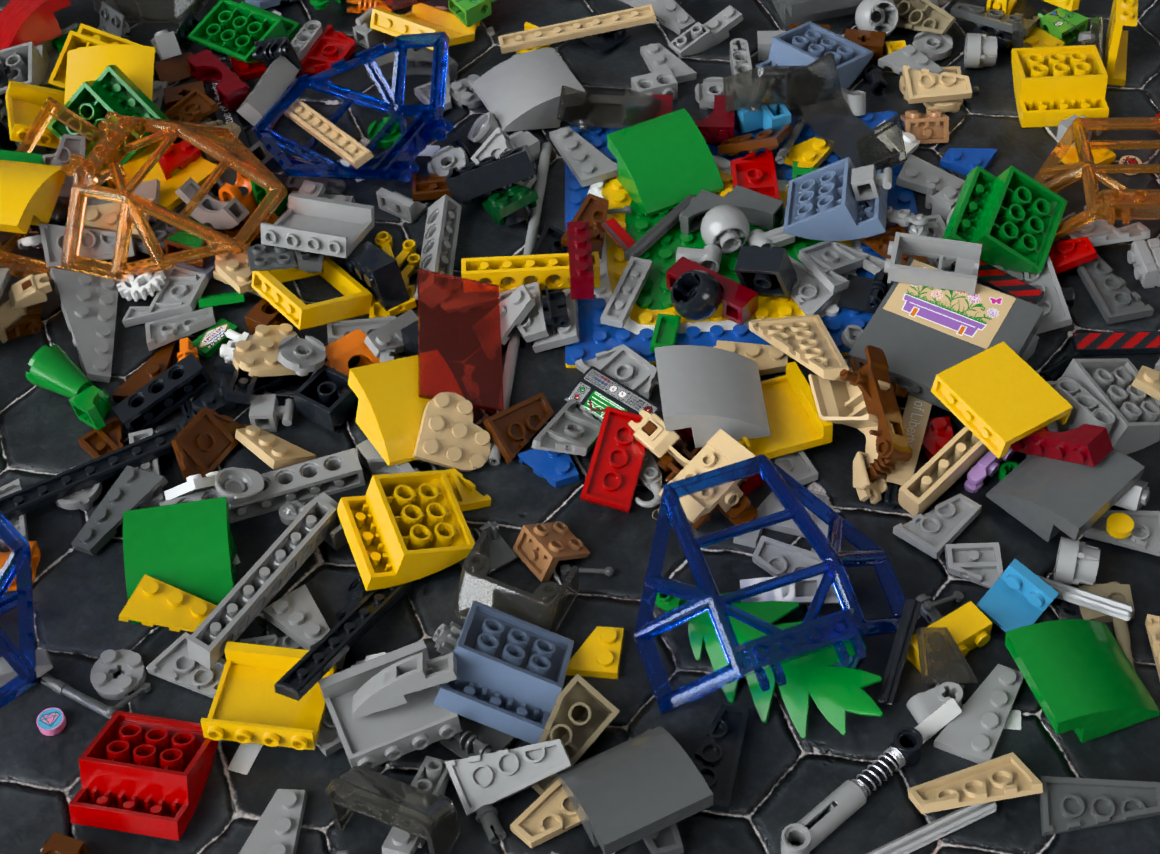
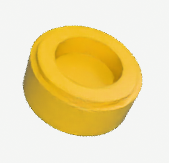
[1105,513,1134,539]

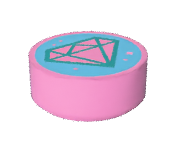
[36,707,67,736]

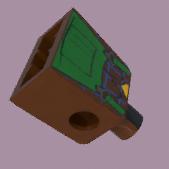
[163,222,216,268]

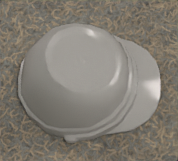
[467,112,499,144]
[215,467,265,505]

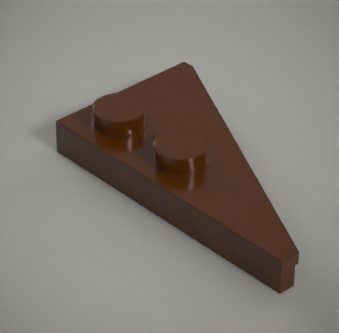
[112,340,179,402]

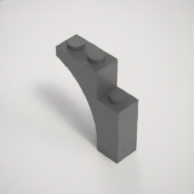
[364,42,458,85]
[679,185,783,235]

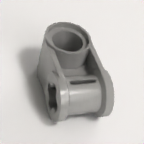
[906,682,963,725]

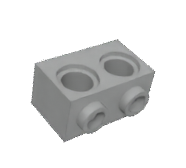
[631,69,678,108]

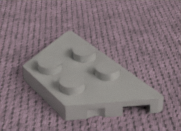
[575,344,658,400]
[531,399,602,456]

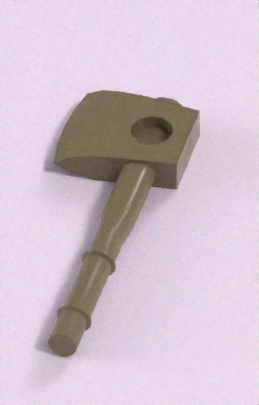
[1078,581,1135,670]

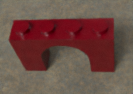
[649,95,736,144]

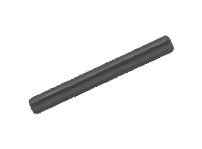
[624,195,696,262]

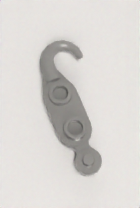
[886,206,929,227]
[634,450,663,508]

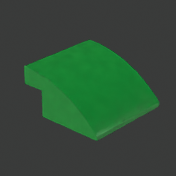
[187,0,302,63]
[46,65,174,186]
[607,108,724,218]
[942,165,1068,274]
[123,497,237,624]
[1005,619,1160,743]

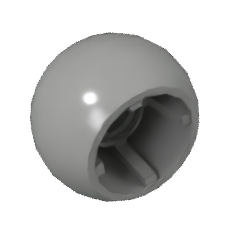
[855,0,899,36]
[700,204,750,254]

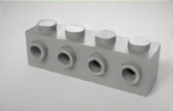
[237,55,299,128]

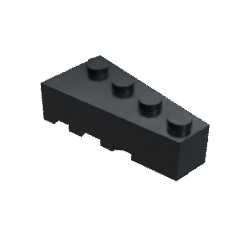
[445,145,537,205]

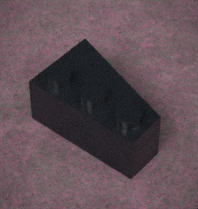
[346,241,410,311]

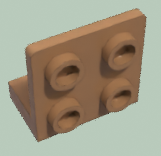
[900,109,949,144]
[512,521,590,582]

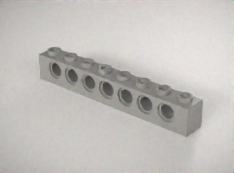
[159,448,365,523]
[187,496,337,670]

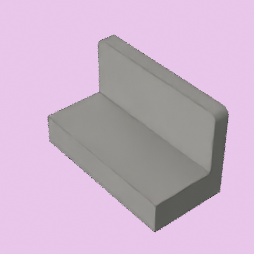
[376,187,427,223]

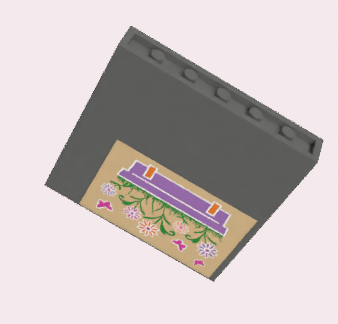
[847,257,1044,412]

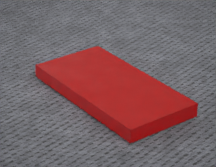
[580,406,647,513]

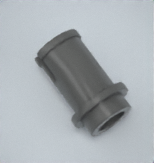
[915,594,944,625]
[476,804,507,844]

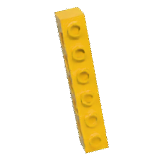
[461,251,600,294]

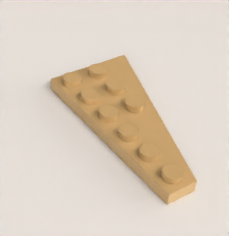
[749,314,849,381]

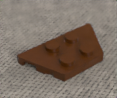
[171,407,249,482]

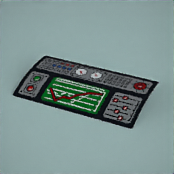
[565,366,662,423]

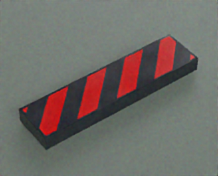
[951,260,1044,304]
[1072,331,1160,356]

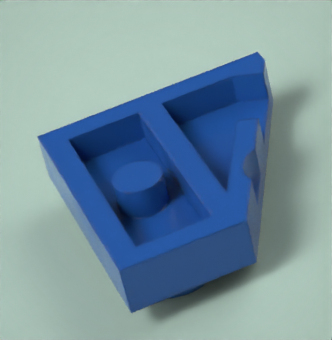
[940,148,997,176]
[517,449,580,488]

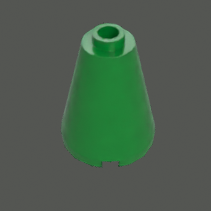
[25,343,93,399]

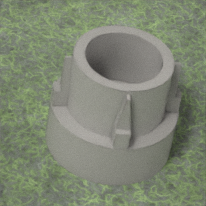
[964,33,997,69]
[1053,537,1100,585]

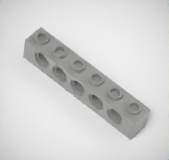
[414,194,462,310]

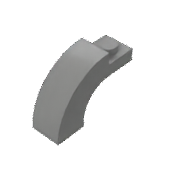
[175,177,250,230]

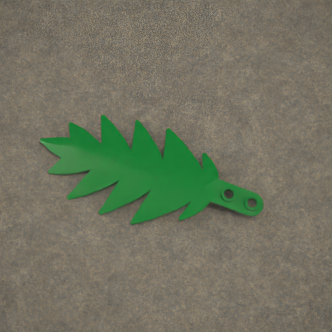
[655,585,883,739]

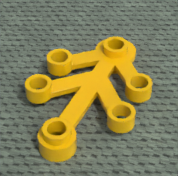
[375,231,421,285]

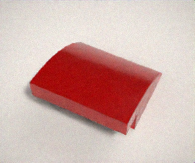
[0,0,71,50]
[69,711,218,841]

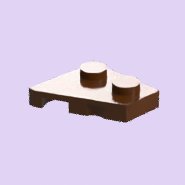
[411,170,452,202]
[77,415,124,459]

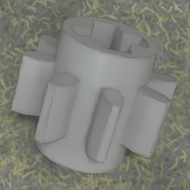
[433,621,462,654]

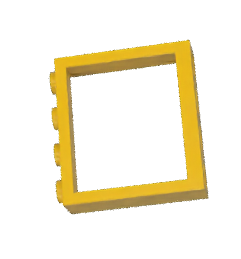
[251,255,372,330]

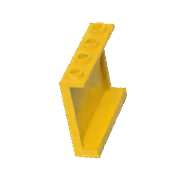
[370,0,477,50]
[1104,0,1138,86]
[5,80,65,149]
[106,138,221,219]
[931,341,1073,459]
[737,361,833,462]
[200,641,337,750]

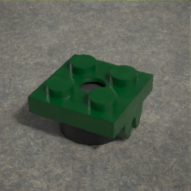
[482,183,539,226]

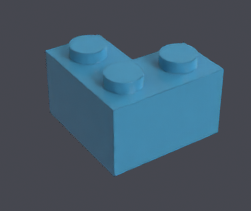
[735,90,791,133]

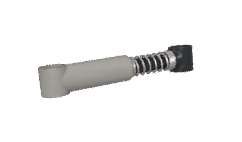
[780,727,923,854]

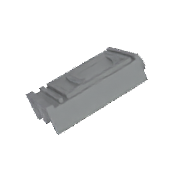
[884,232,982,295]

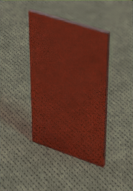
[418,269,504,412]

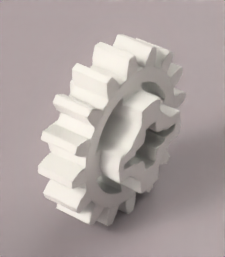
[116,261,166,302]

